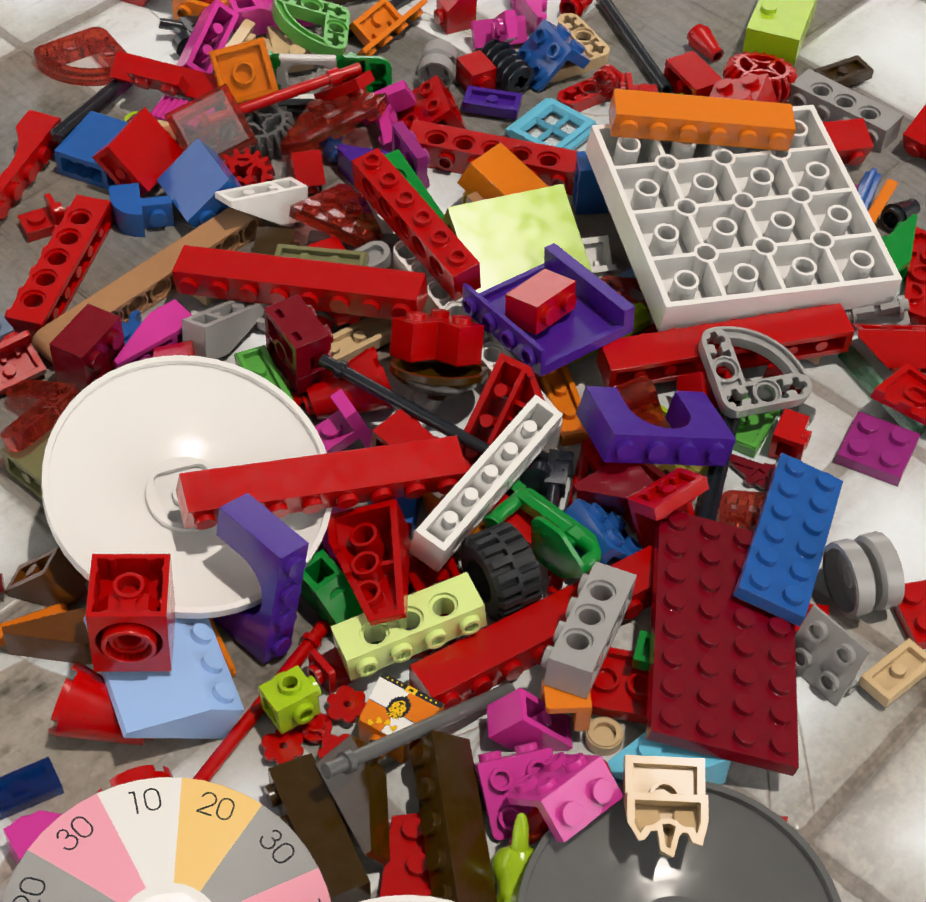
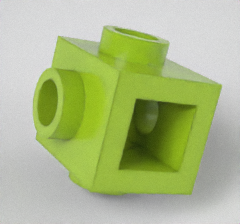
[258,665,322,734]

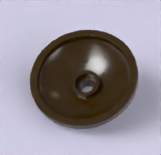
[389,358,489,401]

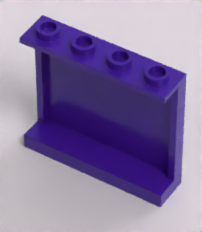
[461,243,635,377]

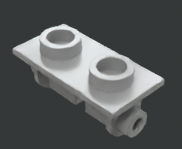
[844,295,910,334]

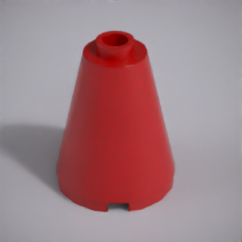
[302,346,395,420]
[48,662,154,746]

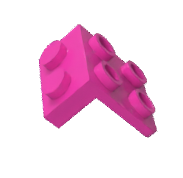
[474,741,553,840]
[507,752,624,843]

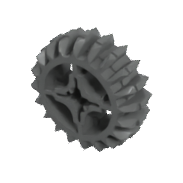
[219,100,296,162]

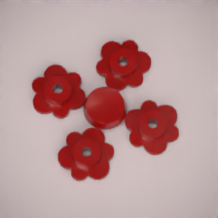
[261,685,366,765]

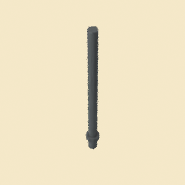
[320,682,515,779]

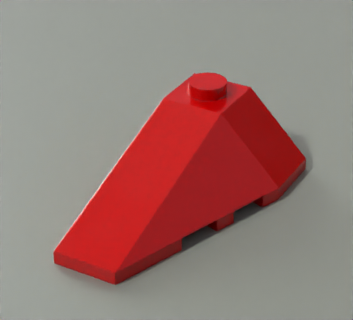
[328,499,410,626]

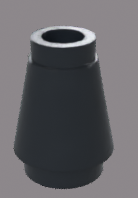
[880,198,920,231]

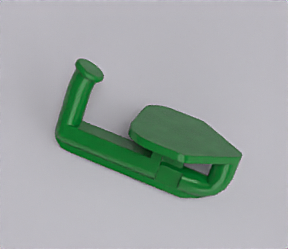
[482,488,602,579]

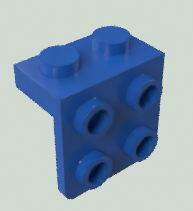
[517,19,591,92]
[564,498,643,575]

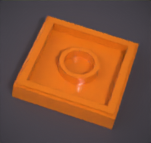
[209,37,279,108]

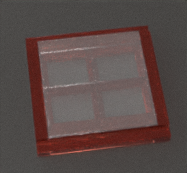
[164,84,258,161]

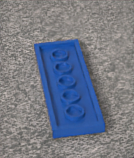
[733,453,843,627]

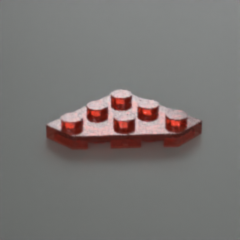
[280,92,389,155]
[289,184,382,248]

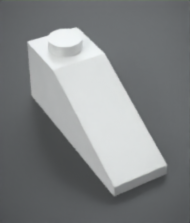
[215,177,308,227]

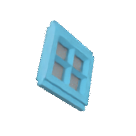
[505,98,597,150]

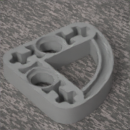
[698,326,812,418]

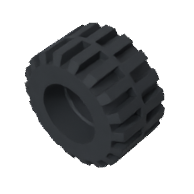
[460,521,543,621]

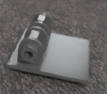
[795,604,871,706]

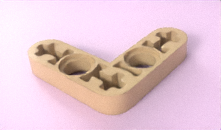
[550,13,610,83]

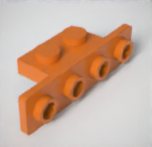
[349,0,428,56]

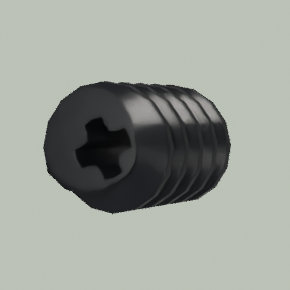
[481,39,535,93]

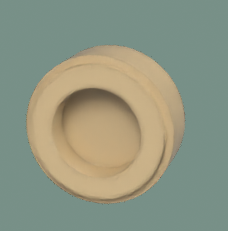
[585,717,624,756]

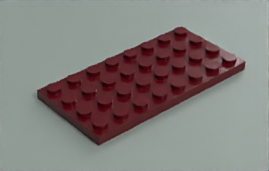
[646,510,799,776]

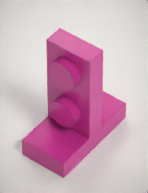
[470,9,527,49]
[353,80,417,152]
[315,389,372,453]

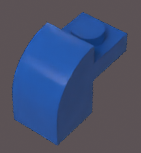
[109,183,174,237]

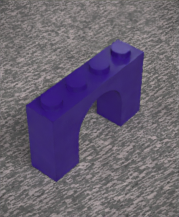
[576,386,736,466]
[212,493,309,664]

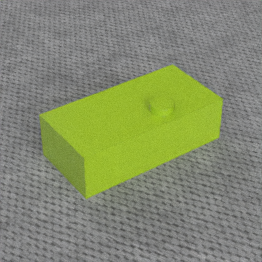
[742,0,818,67]

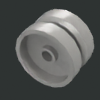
[823,531,905,619]

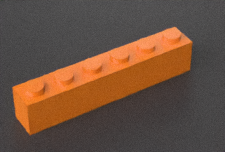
[609,88,796,151]

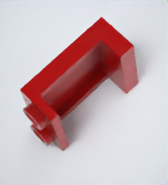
[92,107,184,197]

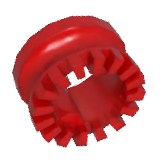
[593,64,621,93]

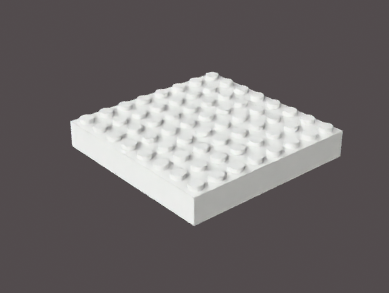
[585,105,902,332]

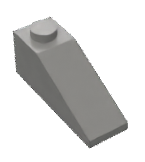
[182,300,270,359]

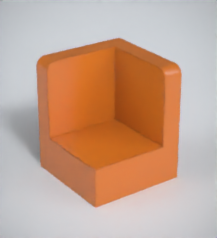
[540,679,593,731]

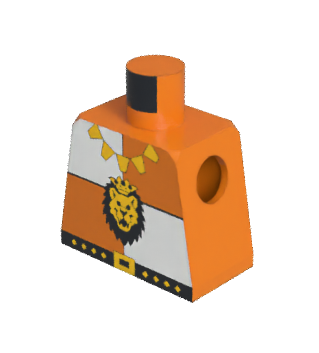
[358,672,444,763]

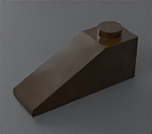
[315,735,390,865]

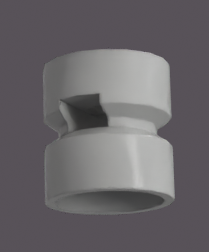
[418,39,457,88]

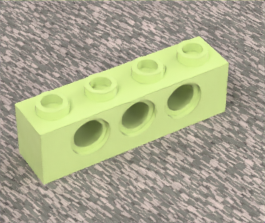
[331,572,487,681]

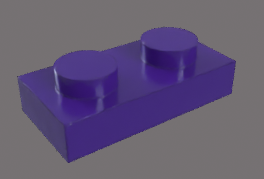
[462,85,522,120]

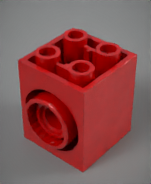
[85,554,175,672]

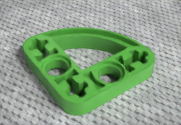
[271,0,350,55]

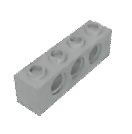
[787,69,904,153]
[541,561,637,699]

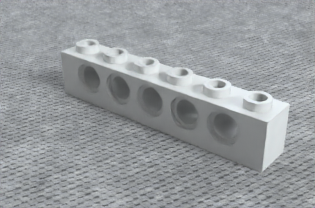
[409,395,563,572]

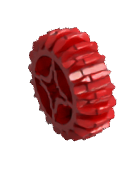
[722,51,798,103]

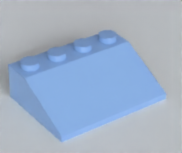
[83,615,245,739]

